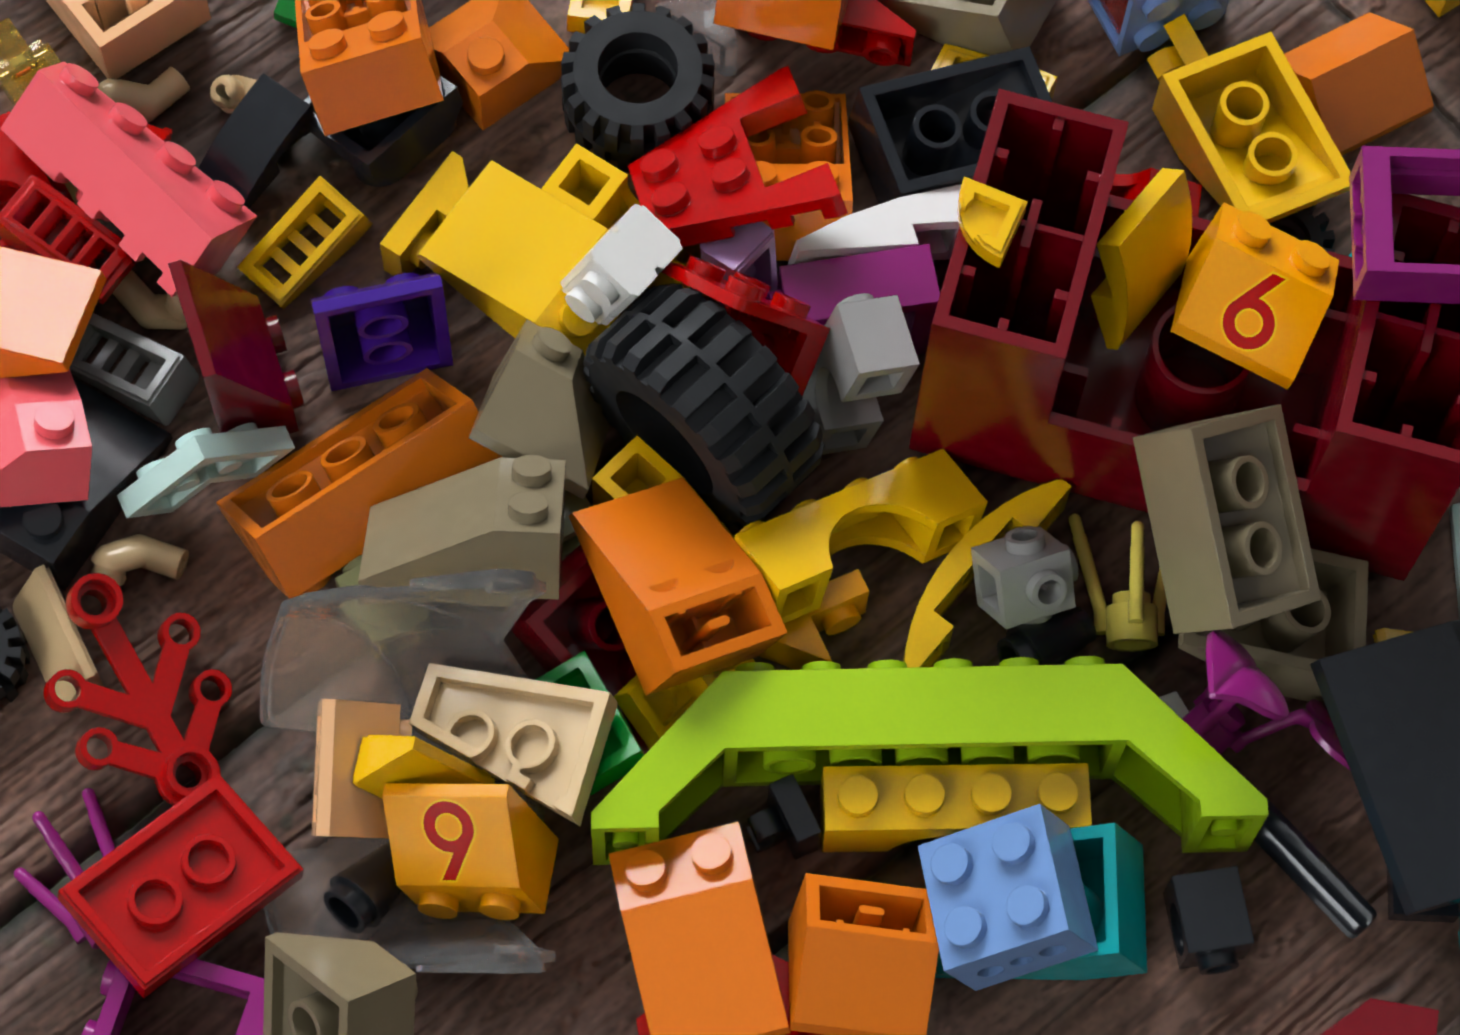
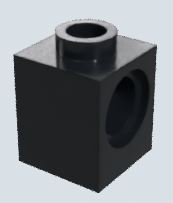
[1163,866,1254,975]

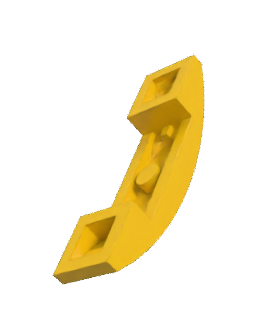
[903,478,1072,668]

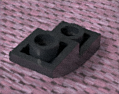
[198,73,315,209]

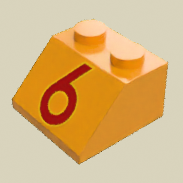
[1171,202,1339,390]
[382,783,559,920]

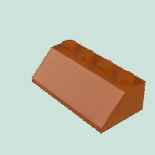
[216,368,503,600]

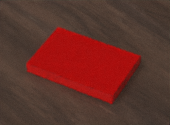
[58,773,304,998]

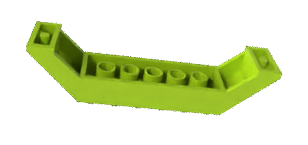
[591,656,1269,865]

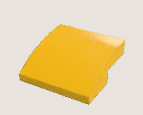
[1091,168,1192,350]

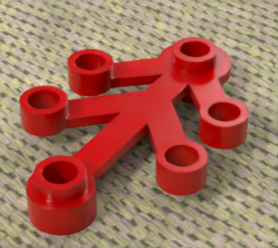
[43,573,232,806]

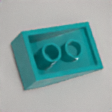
[935,823,1147,980]

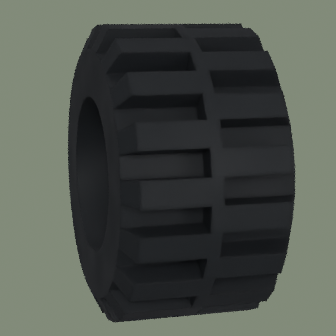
[561,3,715,173]

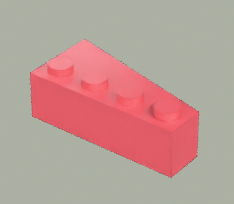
[0,61,257,297]

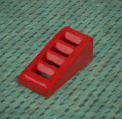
[0,175,137,305]

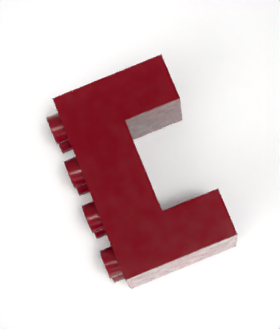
[909,89,1460,581]

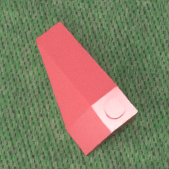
[0,368,92,508]

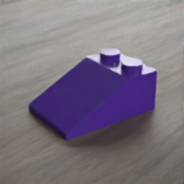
[311,273,453,392]

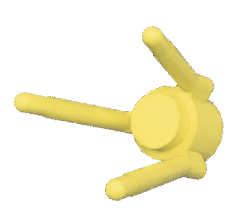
[1068,513,1167,652]

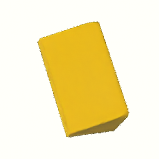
[353,735,495,799]

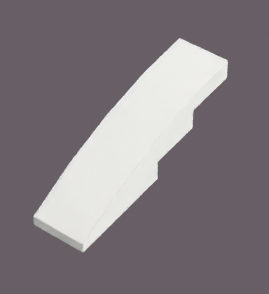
[788,184,961,265]

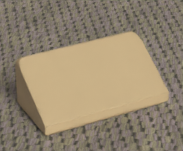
[13,565,104,709]

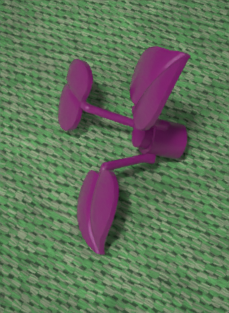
[1182,630,1350,770]

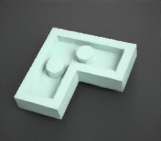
[117,423,295,518]

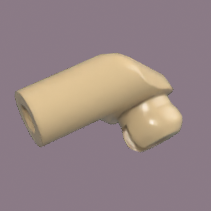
[91,534,189,586]

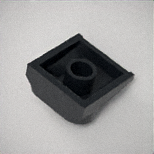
[304,75,463,187]

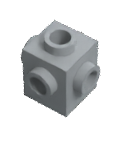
[971,526,1078,629]

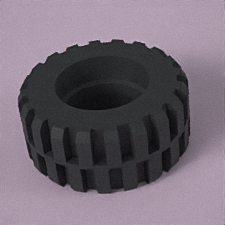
[583,283,824,530]

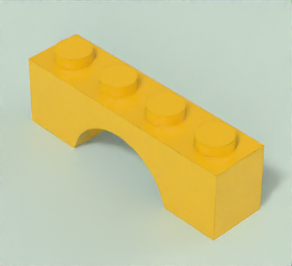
[734,449,988,623]
[820,763,1092,852]

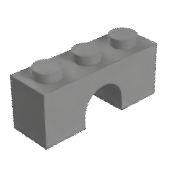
[802,293,920,455]

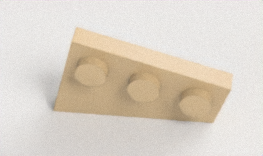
[409,663,618,826]

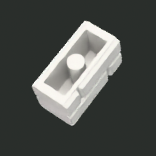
[560,204,683,326]

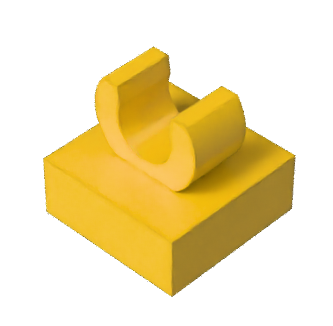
[1147,13,1208,82]

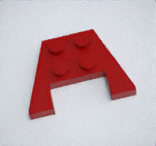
[627,66,848,247]

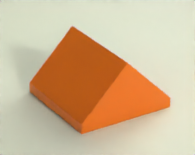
[1284,12,1434,156]

